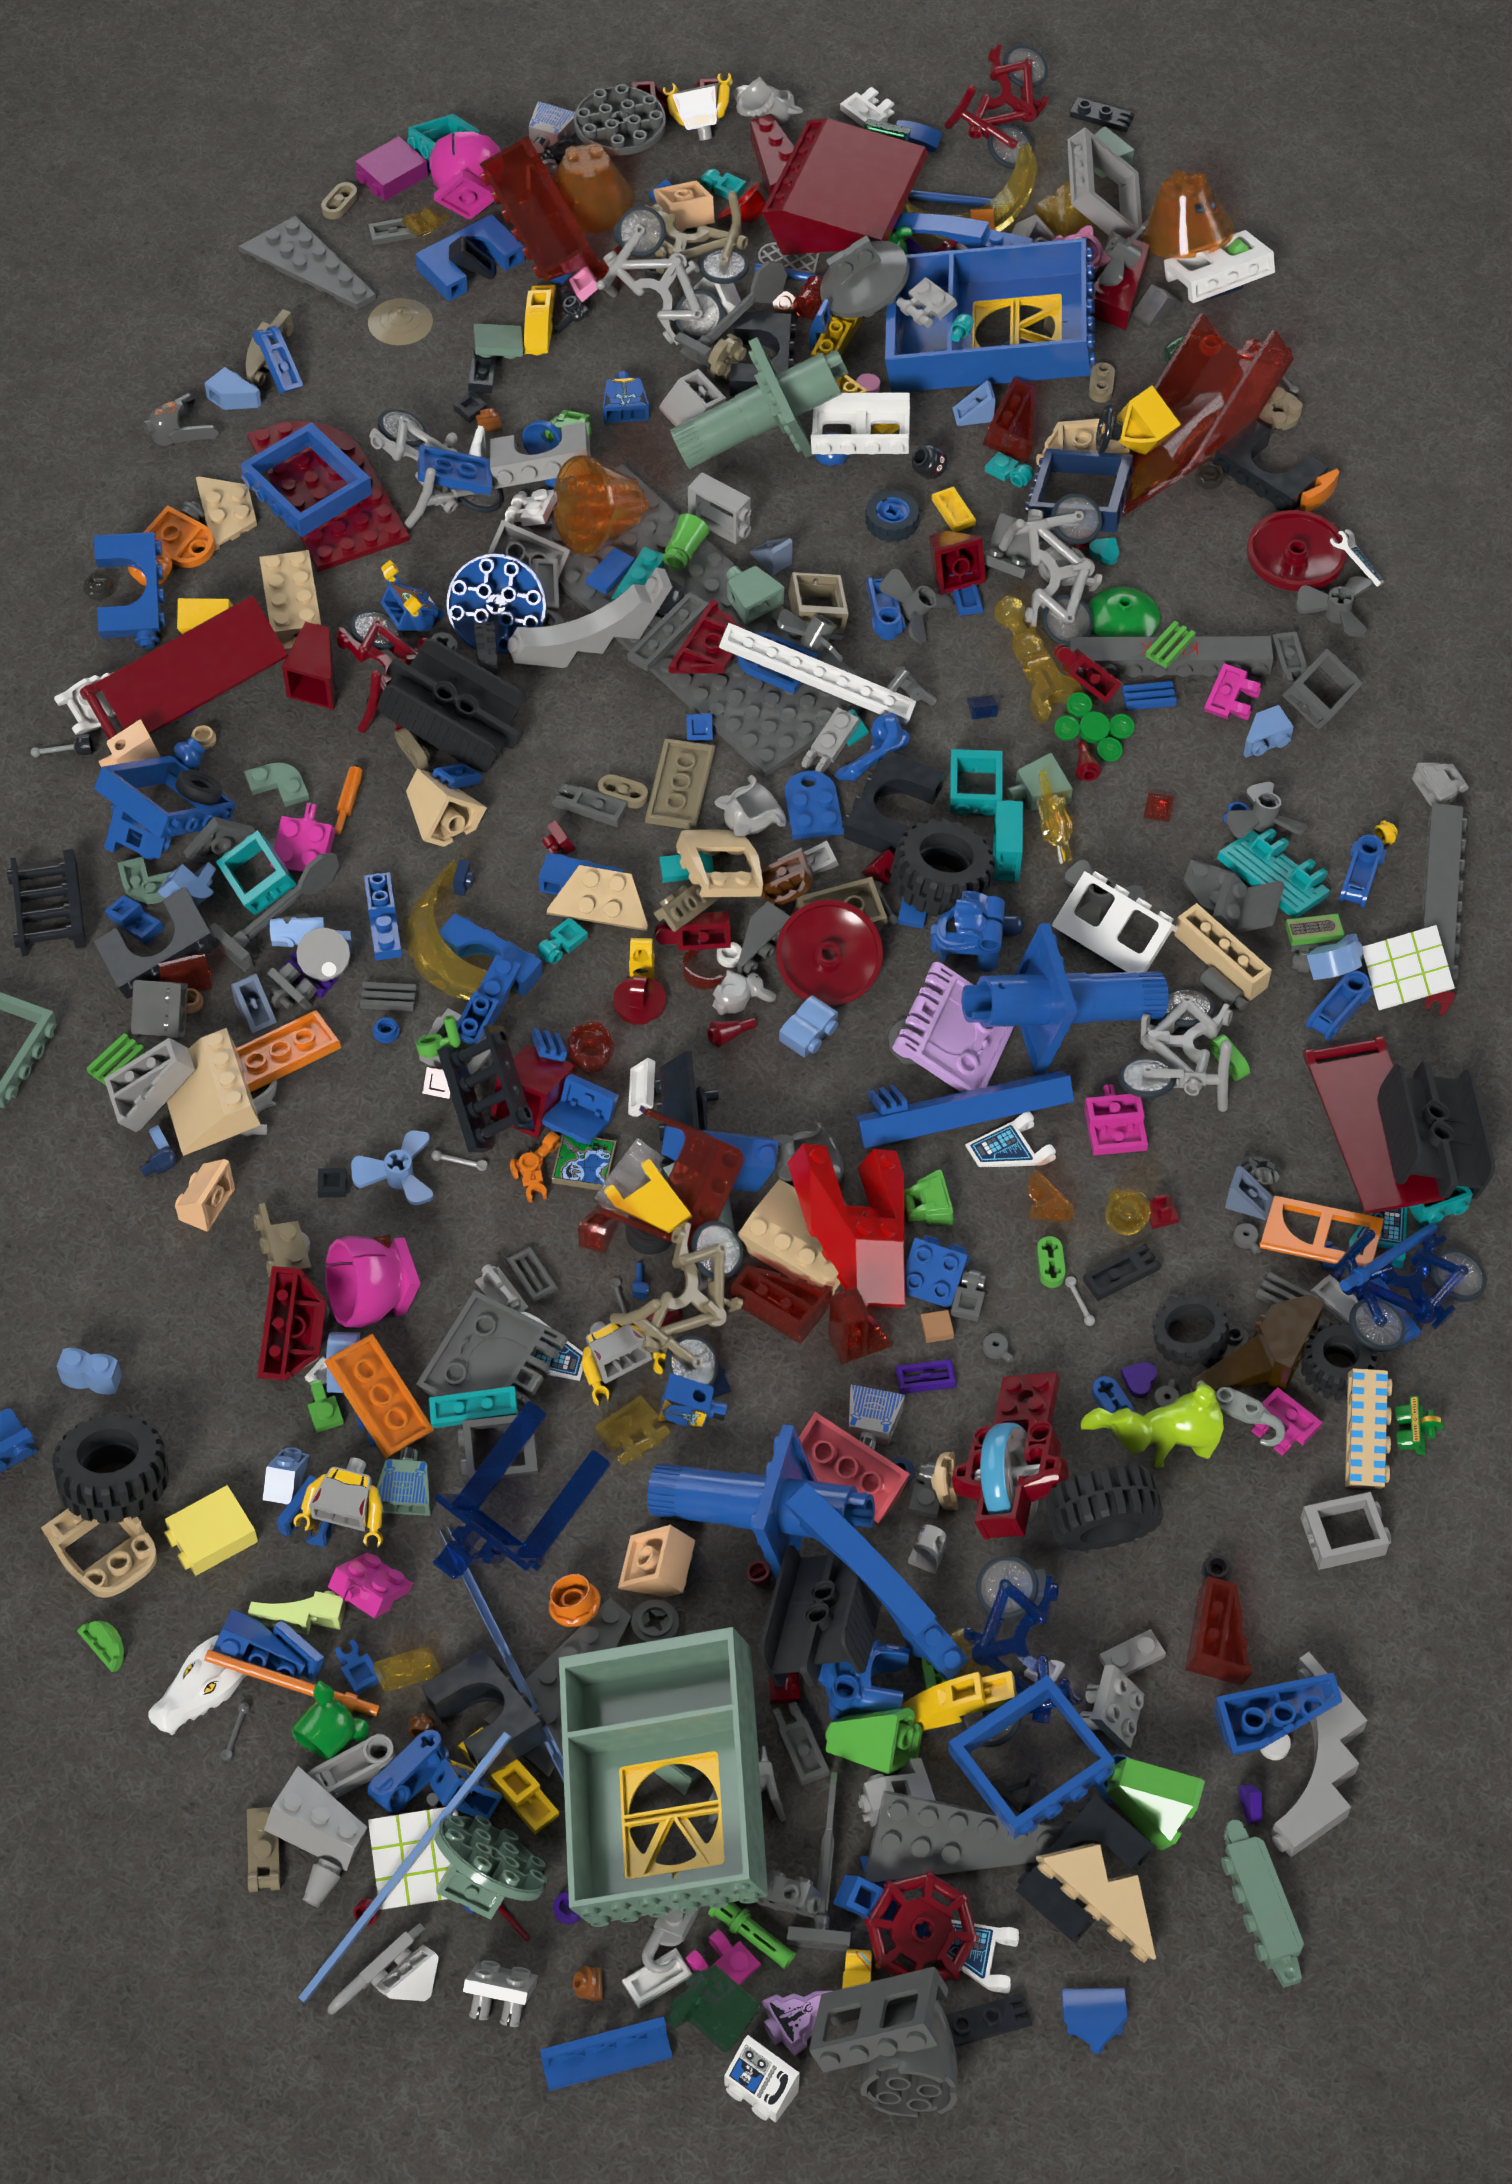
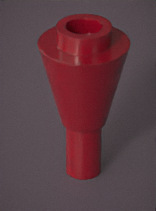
[1076,741,1101,781]
[707,1018,757,1047]

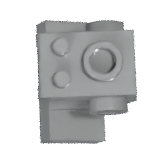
[858,1758,936,1827]

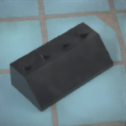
[654,1050,699,1166]

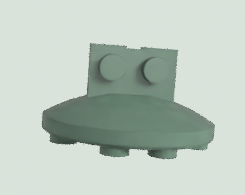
[434,1815,548,1920]

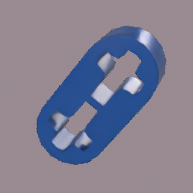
[1092,1376,1134,1413]

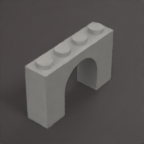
[490,422,591,489]

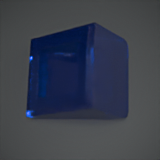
[967,695,998,720]

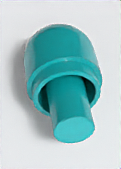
[951,313,974,342]

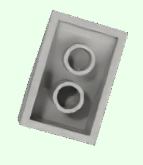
[488,520,570,578]

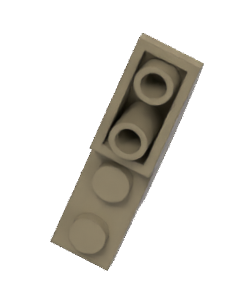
[246,309,294,387]

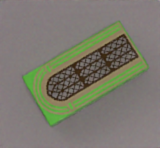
[1285,914,1344,946]

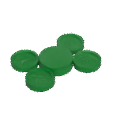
[1054,692,1134,762]

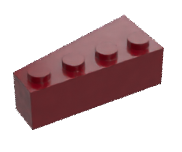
[1090,237,1150,330]

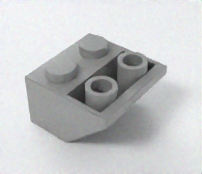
[659,369,726,427]

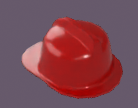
[717,182,767,222]

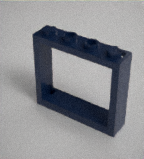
[1025,448,1133,532]

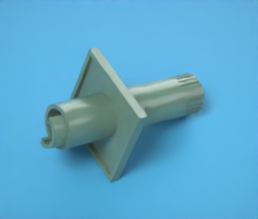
[670,337,849,469]

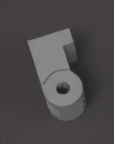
[908,1524,947,1574]

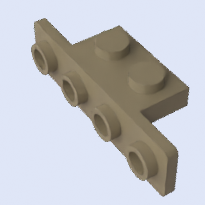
[654,872,721,932]
[254,1203,311,1277]

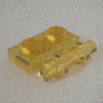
[595,1395,670,1466]

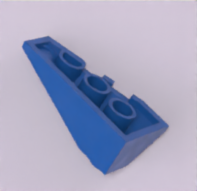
[661,1126,779,1192]
[1214,1672,1342,1755]

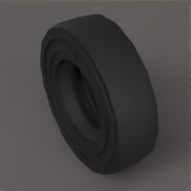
[175,770,223,805]

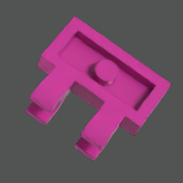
[1204,663,1262,721]
[1251,1387,1323,1456]
[685,1929,761,2008]

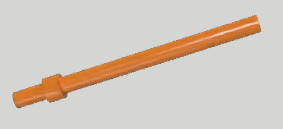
[204,1649,380,1717]

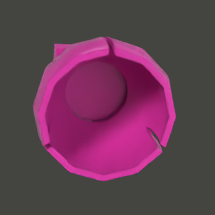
[429,131,504,219]
[325,1236,420,1328]

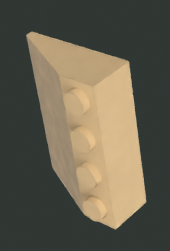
[167,1028,261,1156]
[738,1179,842,1302]

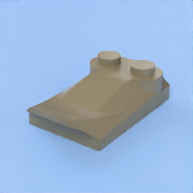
[790,877,888,932]

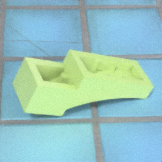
[248,1591,346,1635]

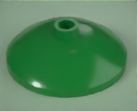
[1086,587,1160,637]

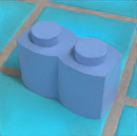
[779,995,839,1058]
[56,1348,122,1395]

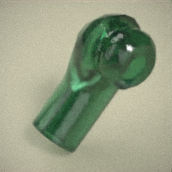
[1164,336,1187,364]

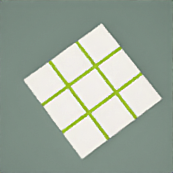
[1363,925,1455,1010]
[368,1807,458,1910]

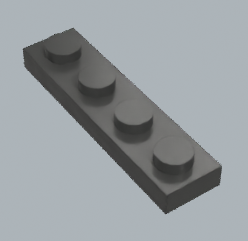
[627,592,709,672]

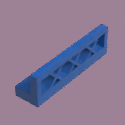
[540,2017,672,2091]

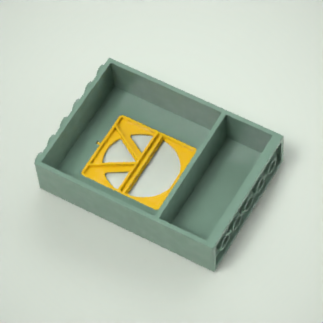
[559,1627,768,1927]

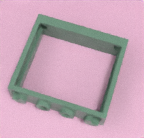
[0,992,57,1109]

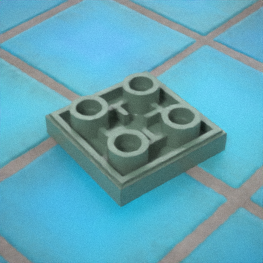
[473,324,523,359]

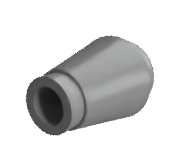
[302,1858,342,1908]

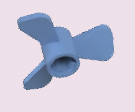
[351,1130,433,1205]

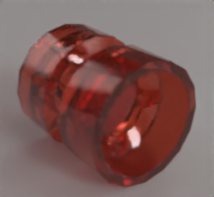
[792,276,823,321]

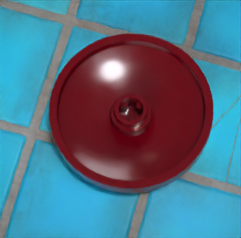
[1247,510,1347,592]
[776,900,883,1006]

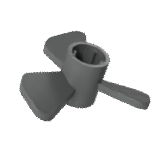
[1099,220,1150,286]
[880,569,953,645]
[1296,576,1372,636]
[777,609,845,662]
[1226,782,1308,838]
[1065,860,1145,927]

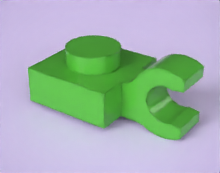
[307,1379,344,1433]

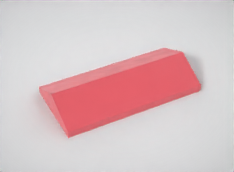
[799,1412,911,1523]

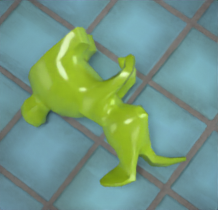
[1080,1383,1224,1469]

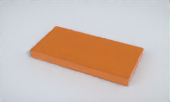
[237,1010,341,1092]
[324,1334,434,1459]

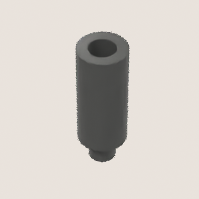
[1200,967,1248,1011]

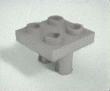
[1080,1665,1144,1748]
[463,1960,538,2027]

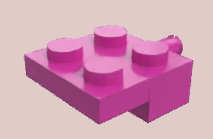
[270,803,336,873]
[1084,1084,1148,1156]
[328,1552,413,1619]

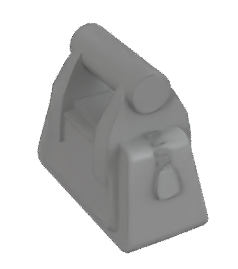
[1412,763,1469,806]

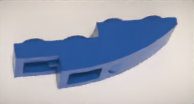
[364,872,402,961]
[456,954,521,1045]

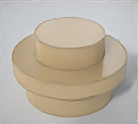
[191,725,217,750]

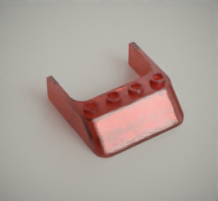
[596,1105,744,1250]

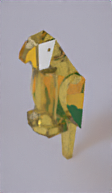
[1037,770,1073,864]

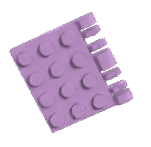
[892,962,1014,1093]

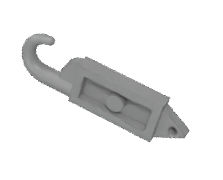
[642,1907,702,1974]
[327,1923,425,2015]

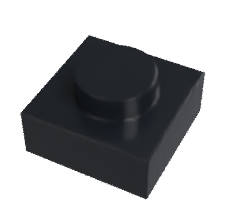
[453,392,487,423]
[317,1168,347,1198]

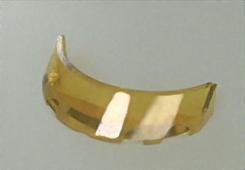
[903,143,1037,240]
[406,860,516,1000]

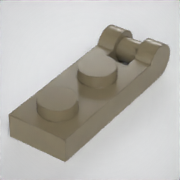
[247,1807,281,1893]

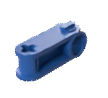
[867,576,906,640]
[1339,834,1387,908]
[1306,971,1373,1041]
[368,1730,450,1813]

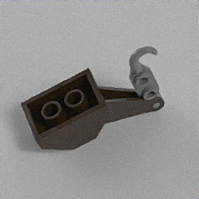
[1190,1295,1325,1446]

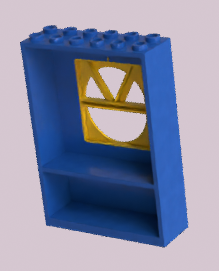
[885,238,1095,392]

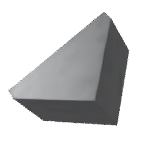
[1133,284,1182,327]

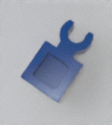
[335,1640,382,1695]

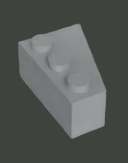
[104,1038,195,1132]
[264,1766,367,1871]

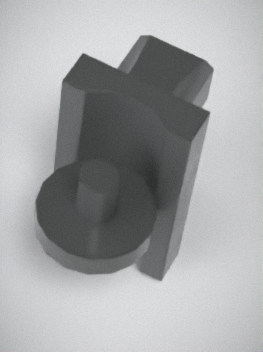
[267,962,317,1011]

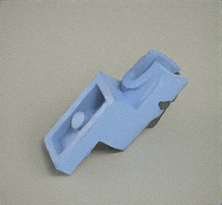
[270,913,353,954]

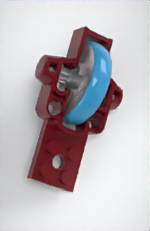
[952,1372,1069,1540]

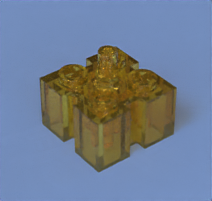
[1036,181,1097,237]

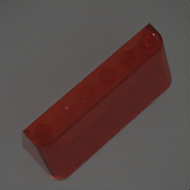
[480,136,599,281]

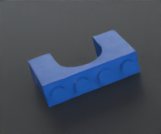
[415,214,525,302]
[94,532,166,639]

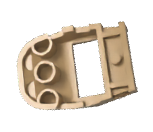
[676,830,763,897]
[41,1509,157,1598]

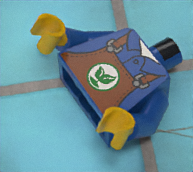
[380,560,445,631]

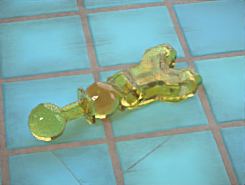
[993,596,1083,724]

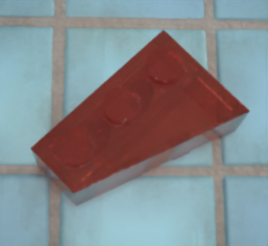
[982,377,1036,463]
[731,1265,833,1344]
[828,1287,892,1365]
[1185,1576,1252,1685]

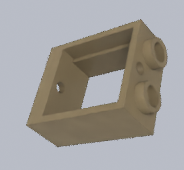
[788,572,848,633]

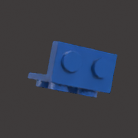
[542,1074,619,1144]
[905,1234,972,1308]
[0,1409,38,1473]

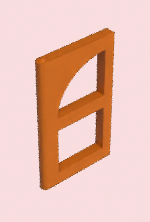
[1259,1195,1384,1268]

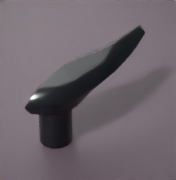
[696,1086,719,1131]

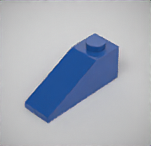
[833,1875,930,1938]

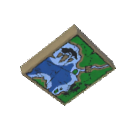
[552,1134,617,1191]

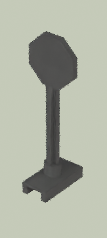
[674,261,787,370]
[210,853,339,972]
[787,1772,851,1952]

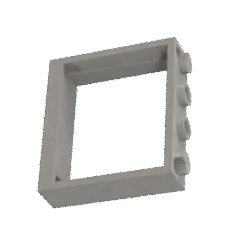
[1067,127,1143,241]

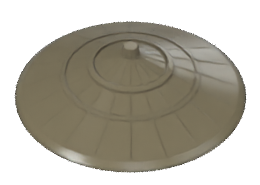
[368,298,433,345]

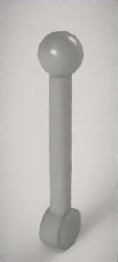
[431,1150,488,1171]
[1065,1276,1095,1326]

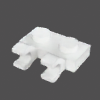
[840,87,894,132]

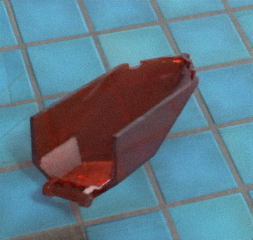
[1116,313,1294,517]

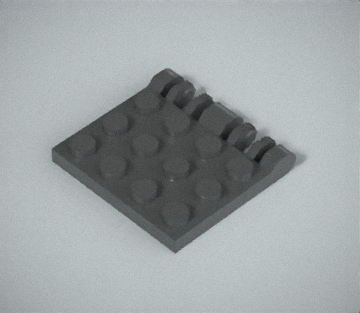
[416,1290,568,1436]

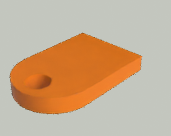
[143,505,216,568]

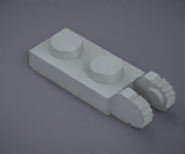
[802,707,860,773]

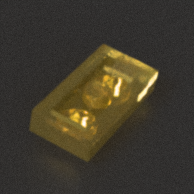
[373,1646,441,1693]

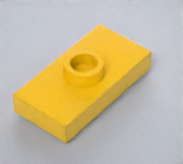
[932,486,976,532]

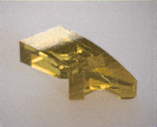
[401,206,449,237]

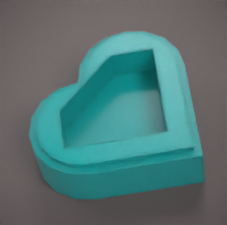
[1089,538,1119,565]

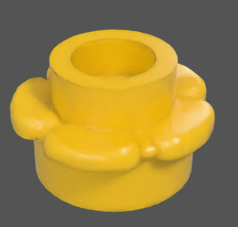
[1374,820,1398,845]

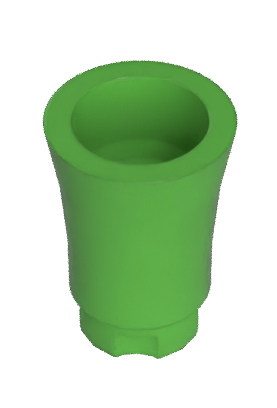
[663,513,709,570]

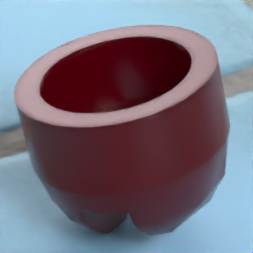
[747,1560,771,1587]
[353,1897,381,1926]

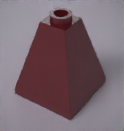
[929,531,986,595]

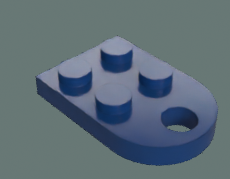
[737,632,819,695]
[784,771,844,840]

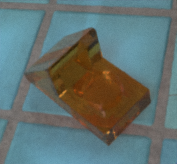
[1028,1170,1074,1223]

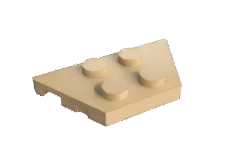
[1036,419,1130,465]
[196,477,257,551]
[547,865,648,931]

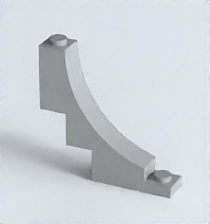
[507,568,672,668]
[1271,1652,1368,1858]

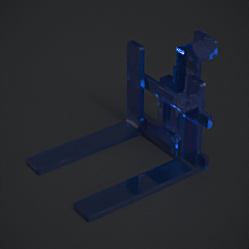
[433,1401,611,1580]

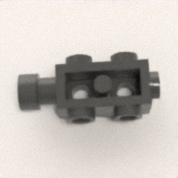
[757,1870,822,1918]

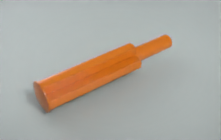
[334,766,364,834]

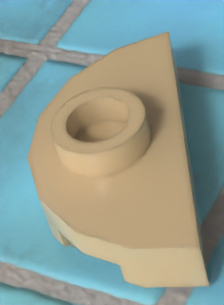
[931,1452,958,1510]

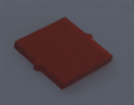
[158,953,212,992]

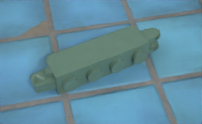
[1221,1819,1304,1988]

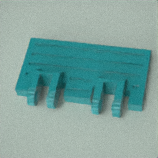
[1217,828,1330,919]

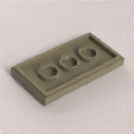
[645,738,715,830]

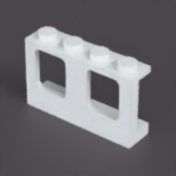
[1164,230,1275,303]
[811,393,910,455]
[1051,871,1178,972]

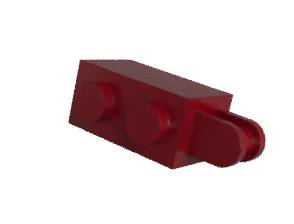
[1054,644,1122,704]
[655,911,731,951]

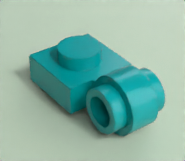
[700,169,746,199]
[985,452,1033,488]
[537,917,588,965]

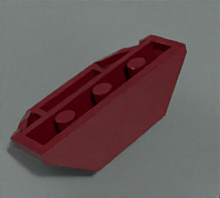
[257,1266,327,1381]

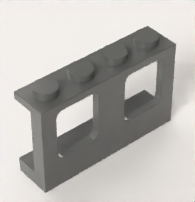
[809,1967,948,2073]

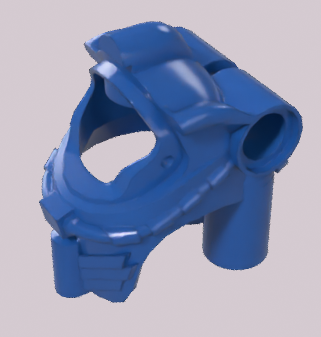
[930,891,1005,972]
[818,1638,910,1720]

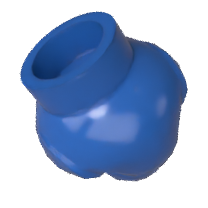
[172,737,205,769]

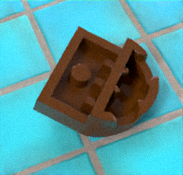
[761,850,813,907]

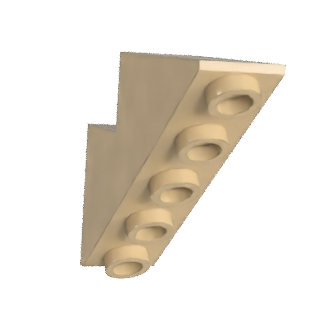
[1036,1844,1156,1963]

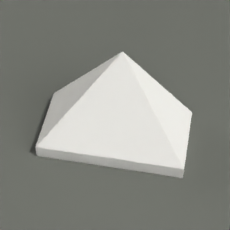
[376,1945,439,2001]

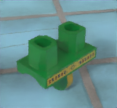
[1395,1396,1444,1455]

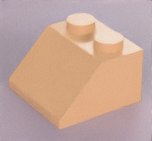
[654,180,715,232]
[175,1159,235,1232]
[618,1525,695,1598]

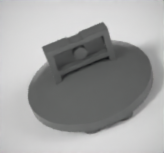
[574,84,666,158]
[820,235,910,318]

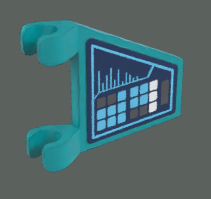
[1348,1207,1407,1268]

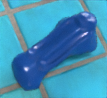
[835,712,910,782]

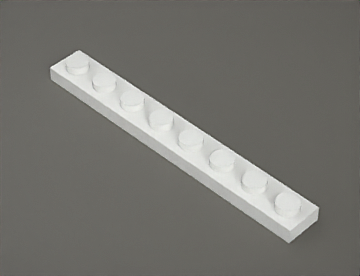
[719,623,916,725]

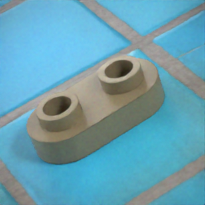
[321,182,358,219]
[1089,363,1115,403]
[394,727,431,770]
[598,775,648,809]

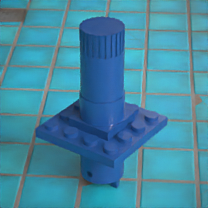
[961,923,1169,1075]
[647,1425,875,1581]

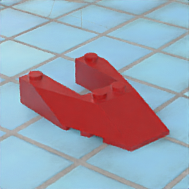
[787,1144,905,1308]

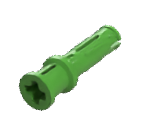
[708,1902,796,1969]

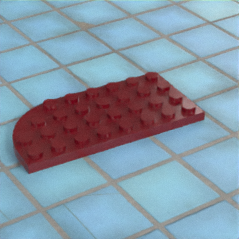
[247,421,410,572]

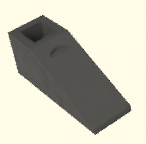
[737,901,790,976]

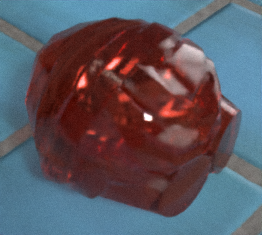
[567,1022,614,1073]

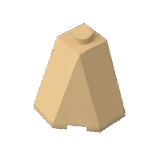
[406,768,487,847]

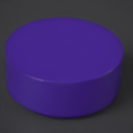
[553,1891,581,1924]

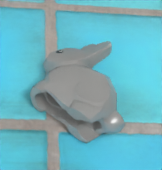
[712,970,776,1015]

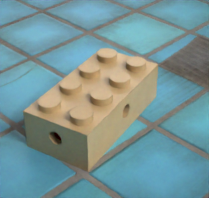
[259,550,321,649]

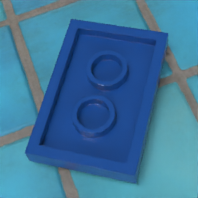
[417,445,492,495]

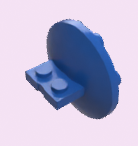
[447,553,547,654]

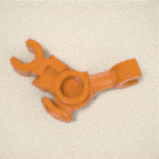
[510,1131,560,1203]

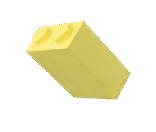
[164,1485,258,1576]

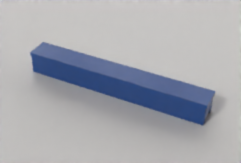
[855,1070,1074,1148]

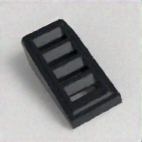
[449,236,494,280]

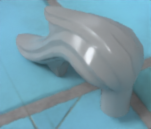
[240,1080,277,1137]

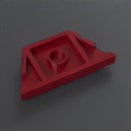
[668,599,742,674]

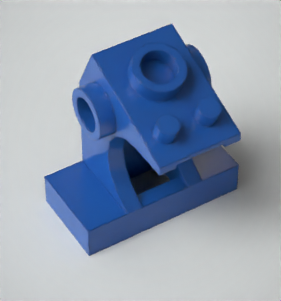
[104,805,172,859]

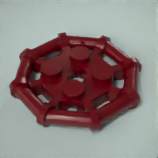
[864,1870,980,1981]

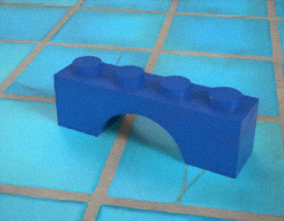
[436,913,543,997]

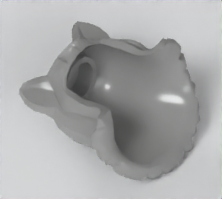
[736,77,803,125]
[714,775,787,837]

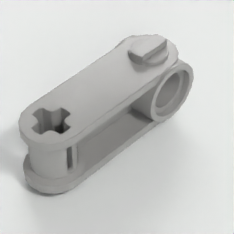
[308,1733,397,1799]

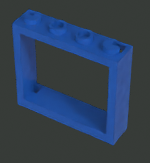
[241,422,372,537]
[94,755,236,839]
[949,1675,1115,1840]

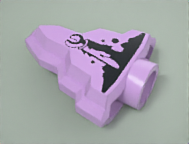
[762,1991,832,2056]

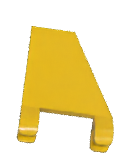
[604,1159,692,1233]

